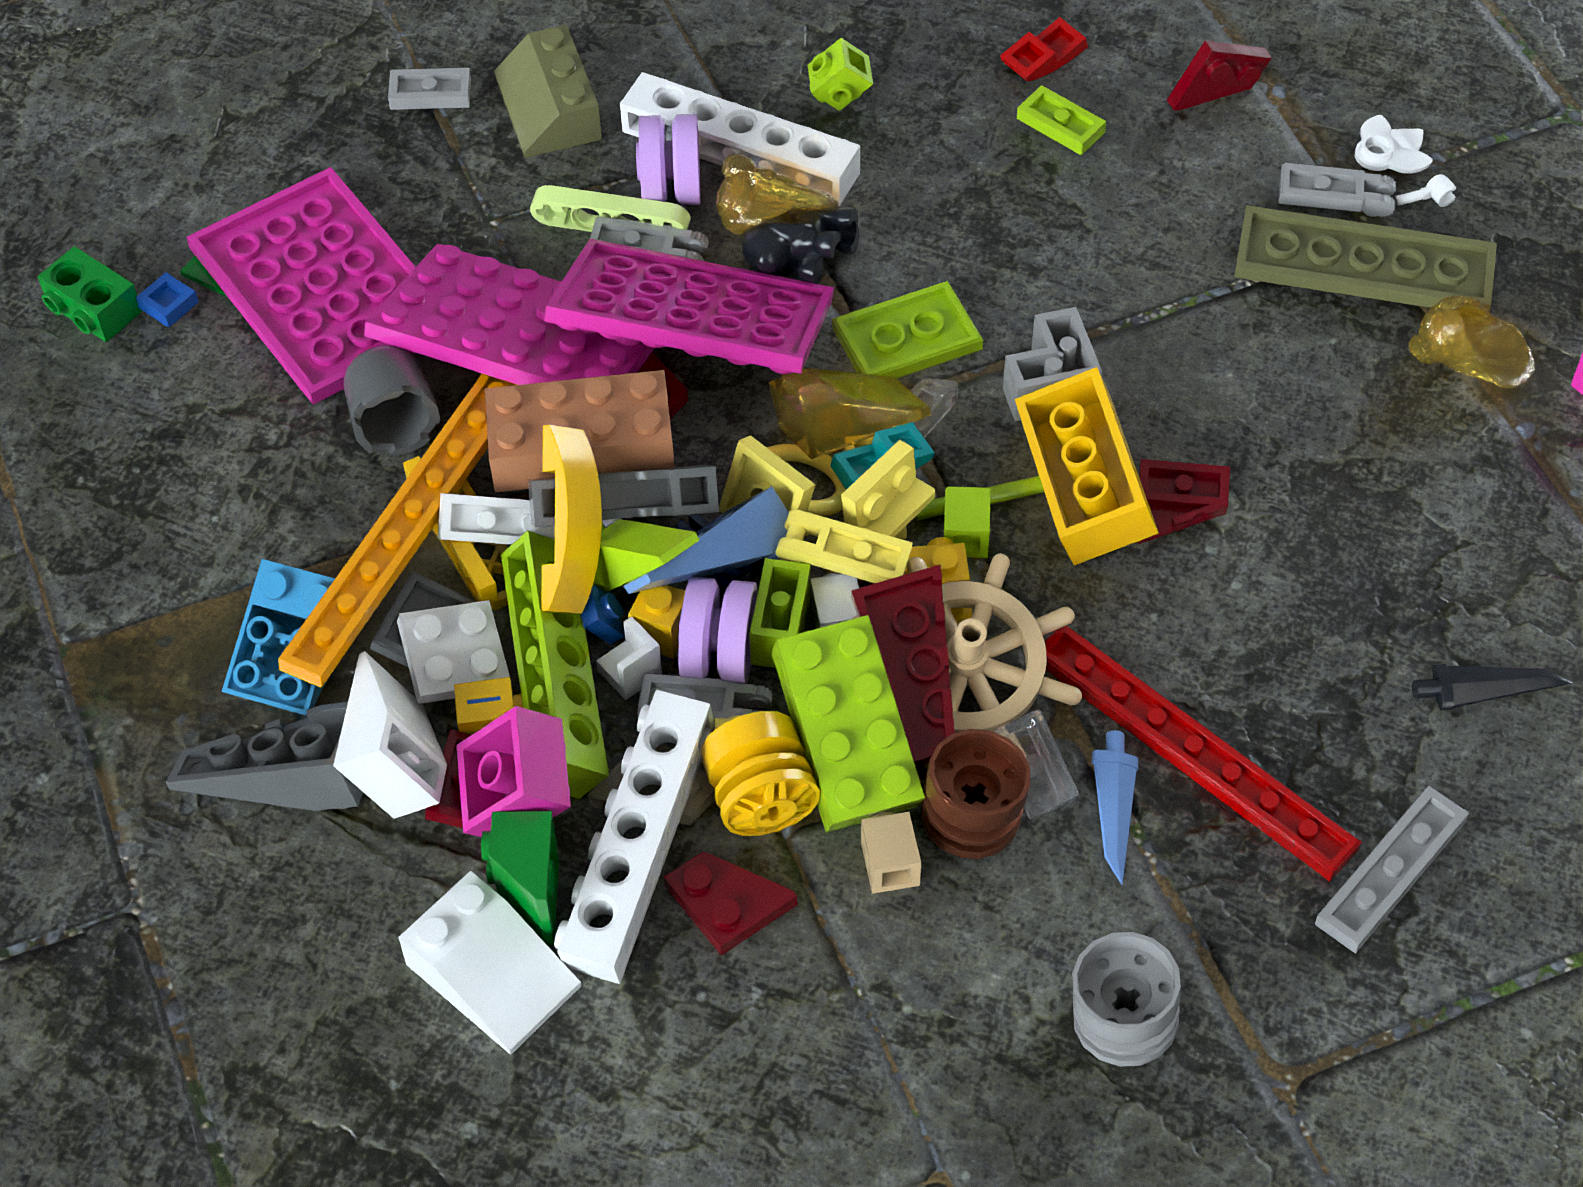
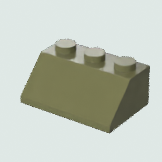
[494,24,602,158]

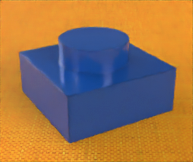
[136,272,199,328]
[581,584,625,645]

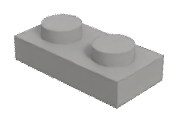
[388,68,471,110]

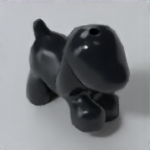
[742,207,860,284]

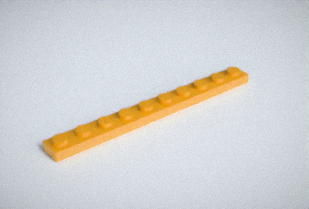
[278,373,517,688]

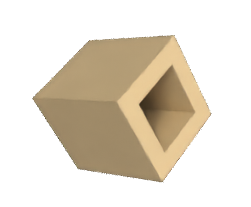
[861,812,921,894]

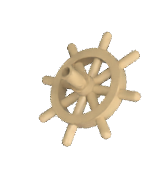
[852,553,1082,769]

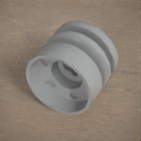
[1072,932,1181,1067]

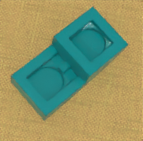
[830,422,935,490]

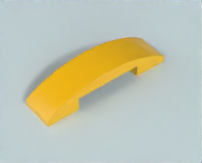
[541,425,602,614]

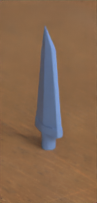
[1092,730,1138,885]

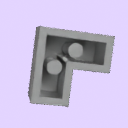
[1003,307,1102,421]

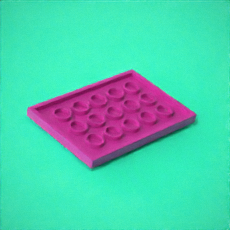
[186,167,415,405]
[544,238,834,374]
[364,244,655,385]

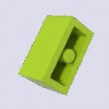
[749,558,811,668]

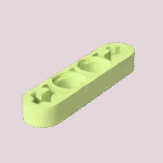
[530,185,691,232]

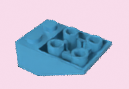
[222,559,335,716]

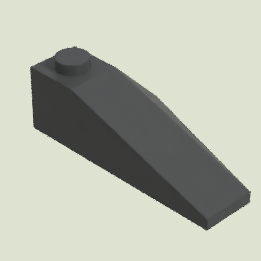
[166,702,364,811]

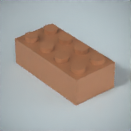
[485,370,675,493]

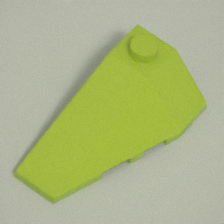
[593,519,700,593]

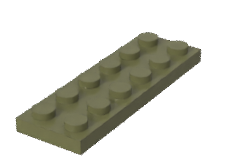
[1234,205,1497,316]

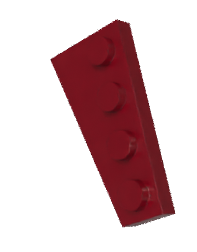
[851,564,955,767]

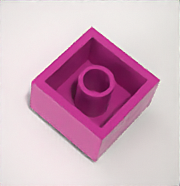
[456,706,571,837]

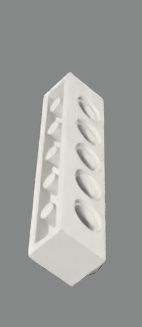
[620,72,860,206]
[554,689,715,984]

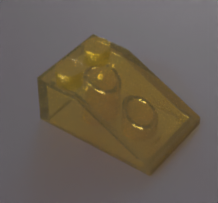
[769,368,931,460]

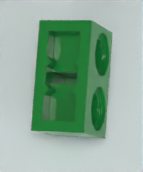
[37,246,142,342]

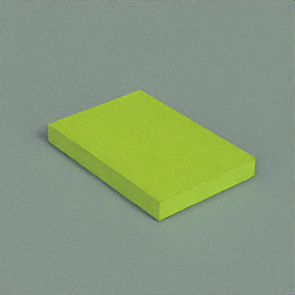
[832,281,983,389]

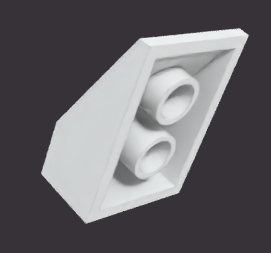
[399,871,581,1055]

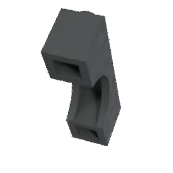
[528,465,719,527]

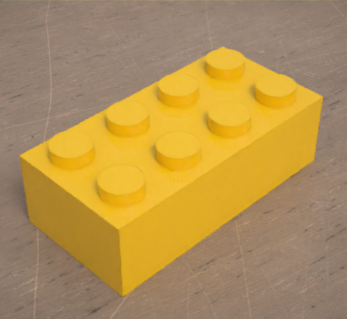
[1014,367,1159,565]

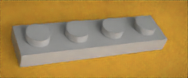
[1315,786,1469,954]

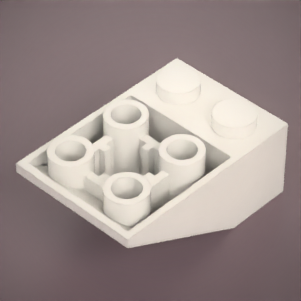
[333,651,447,819]

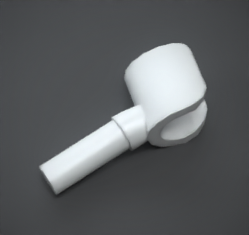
[1395,174,1456,207]

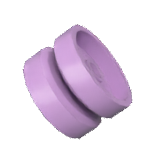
[636,114,701,206]
[678,576,758,684]

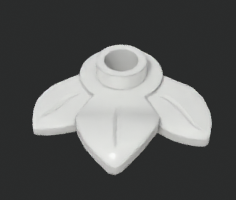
[1355,115,1432,173]

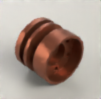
[921,729,1030,859]

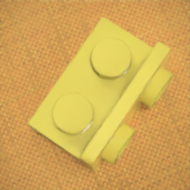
[841,440,935,537]

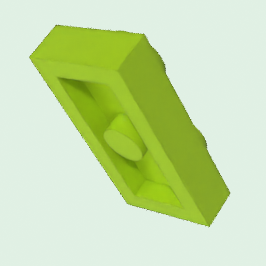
[1017,85,1106,155]

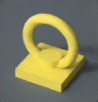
[719,435,846,517]

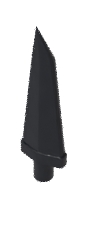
[1412,664,1573,710]

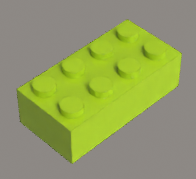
[771,615,925,833]

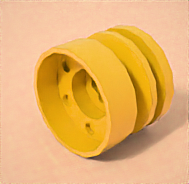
[700,711,820,836]

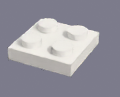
[397,600,510,704]

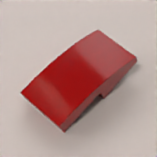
[1000,17,1088,82]

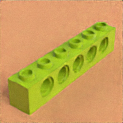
[501,530,609,799]

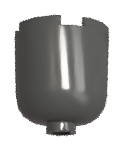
[344,345,440,456]

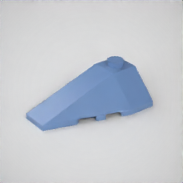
[624,486,789,594]

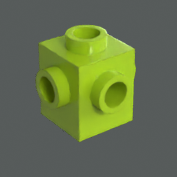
[807,38,873,111]

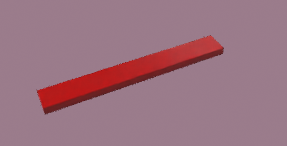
[1045,625,1362,882]

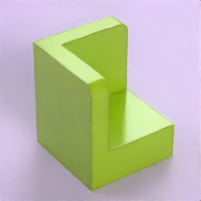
[943,487,991,558]

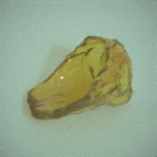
[716,154,838,235]
[1408,295,1535,389]

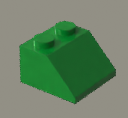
[481,811,560,947]

